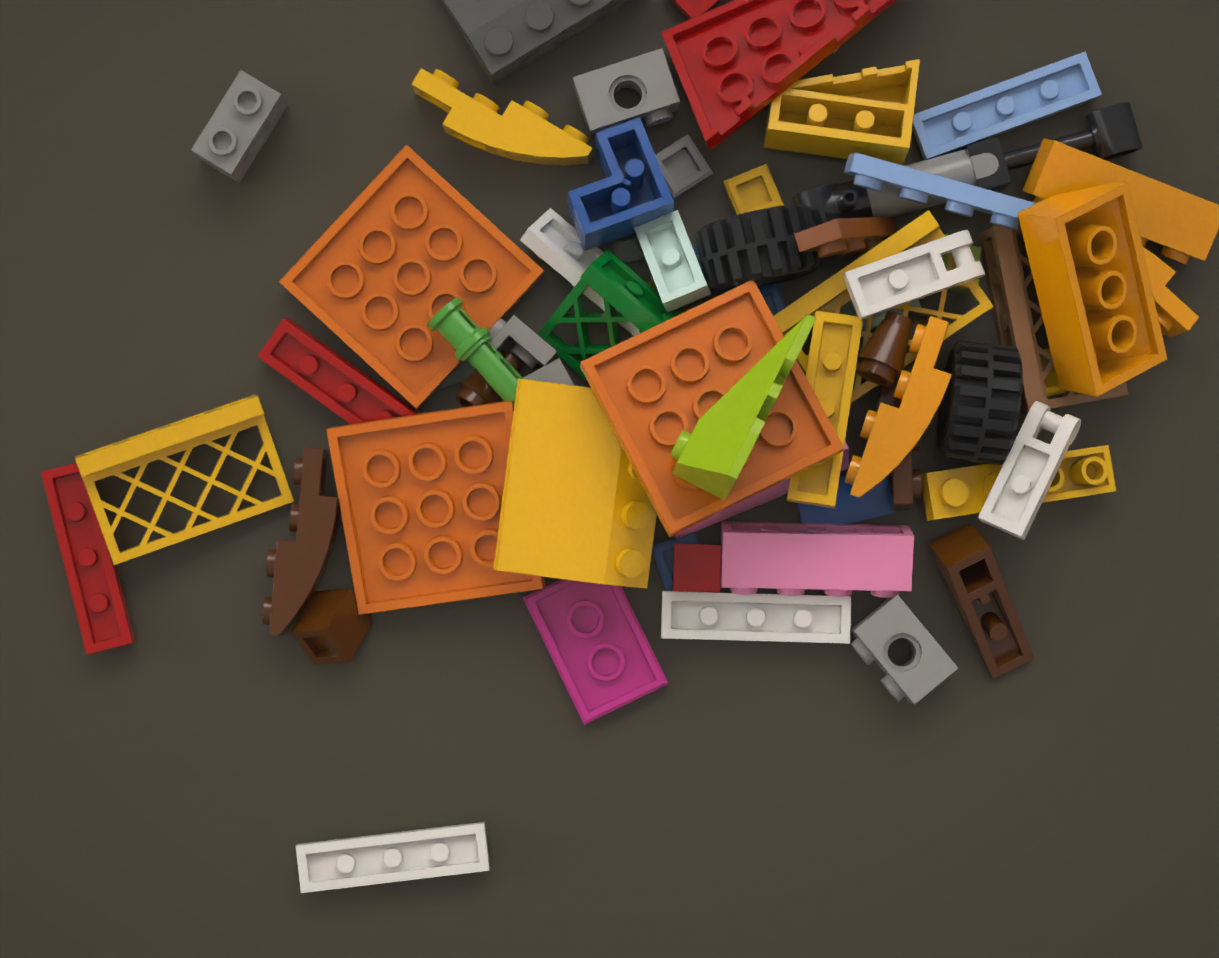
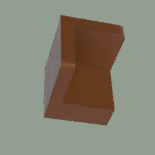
[290,588,372,664]

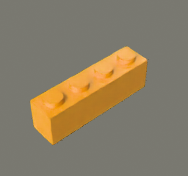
[1022,138,1219,265]

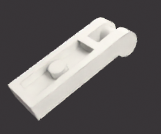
[843,230,985,320]
[978,401,1081,540]

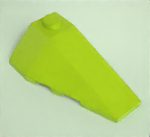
[670,314,816,500]

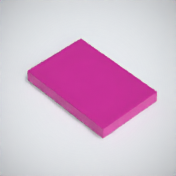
[523,579,669,725]

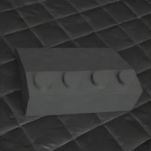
[441,0,634,86]

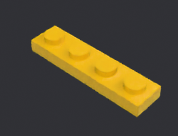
[787,310,863,508]

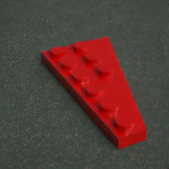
[661,0,897,151]

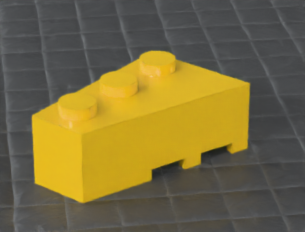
[763,59,920,165]

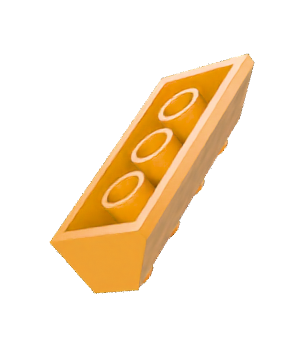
[1018,181,1167,397]

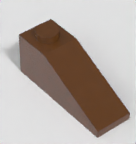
[929,523,1034,679]

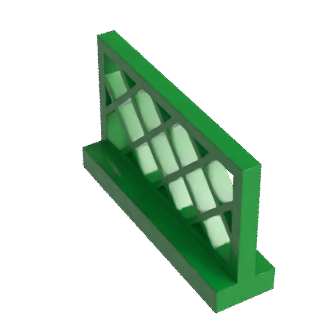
[537,250,681,382]

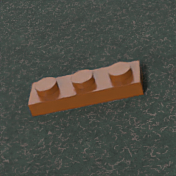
[794,217,897,258]

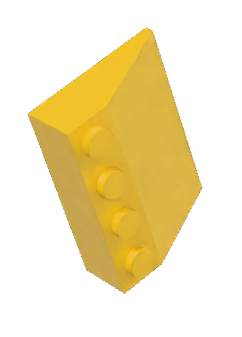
[493,378,657,589]

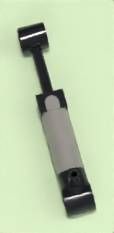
[793,102,1143,226]

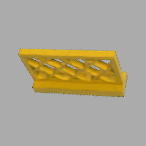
[773,210,994,405]
[75,394,294,565]

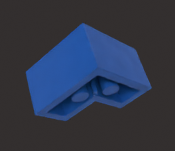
[568,117,674,251]

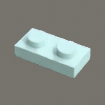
[634,210,711,312]

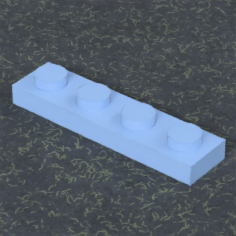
[912,51,1102,160]
[844,152,1037,230]

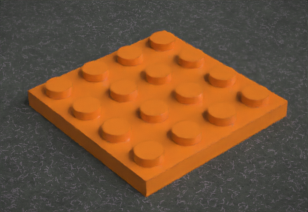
[279,145,545,410]
[580,280,844,538]
[326,401,546,615]

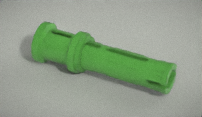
[427,297,524,404]

